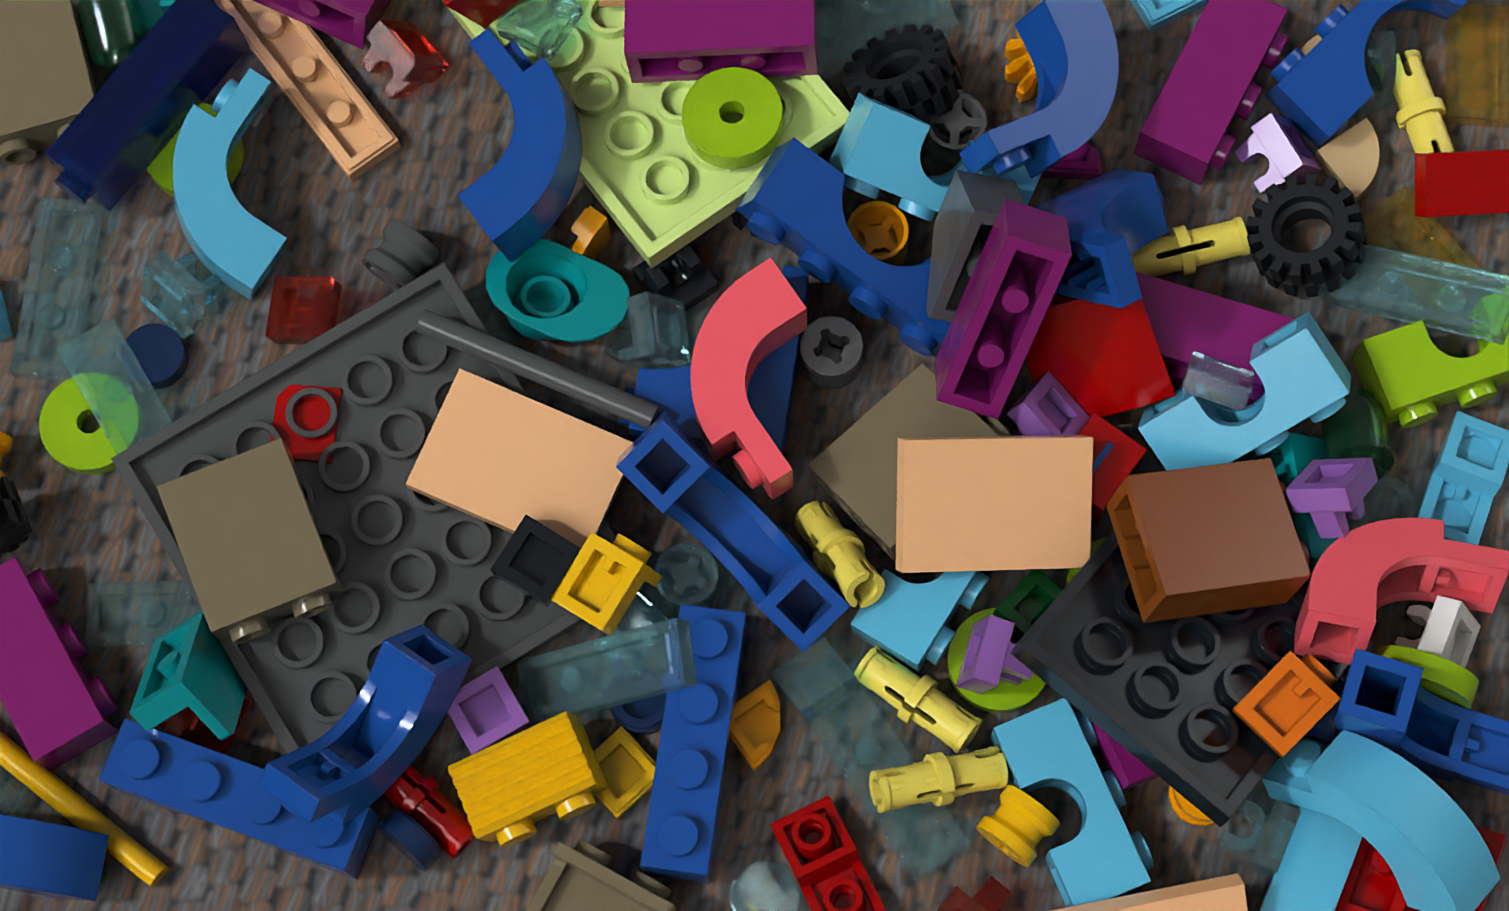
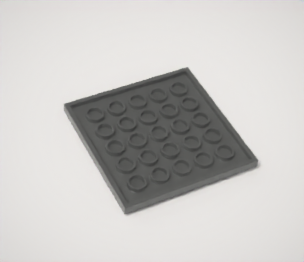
[111,263,644,754]

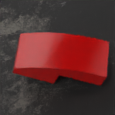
[770,795,886,911]

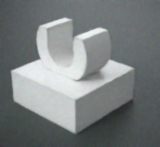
[1395,595,1481,668]

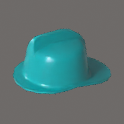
[486,239,630,342]

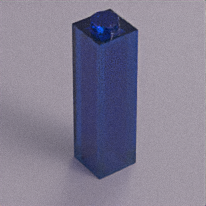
[45,0,249,211]

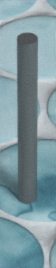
[416,309,660,429]

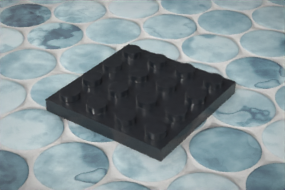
[1010,531,1349,828]

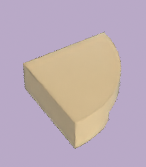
[1314,117,1380,202]

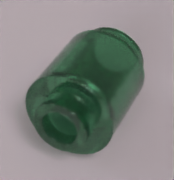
[77,0,152,72]
[1321,388,1395,481]

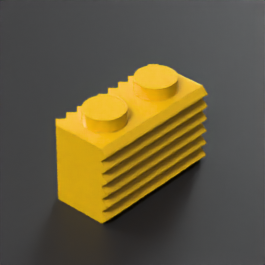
[448,711,609,848]

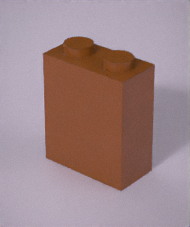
[1106,458,1311,623]

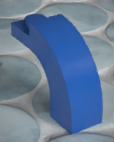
[959,0,1119,179]
[457,28,582,262]
[259,624,472,825]
[1334,648,1509,795]
[0,814,109,901]

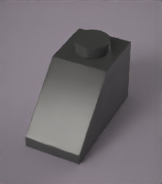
[926,169,1026,322]

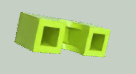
[1351,291,1509,429]

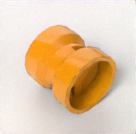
[847,201,909,266]

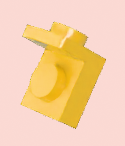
[550,532,663,636]

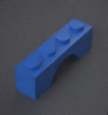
[1265,0,1469,147]
[735,138,951,356]
[616,411,850,652]
[640,604,748,884]
[99,718,381,880]

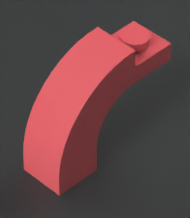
[691,258,807,500]
[1294,517,1509,665]

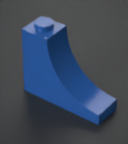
[1034,168,1169,309]
[620,265,810,459]

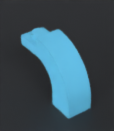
[173,68,287,300]
[1261,730,1501,911]

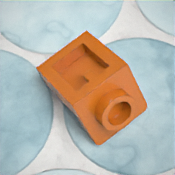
[1232,651,1341,758]

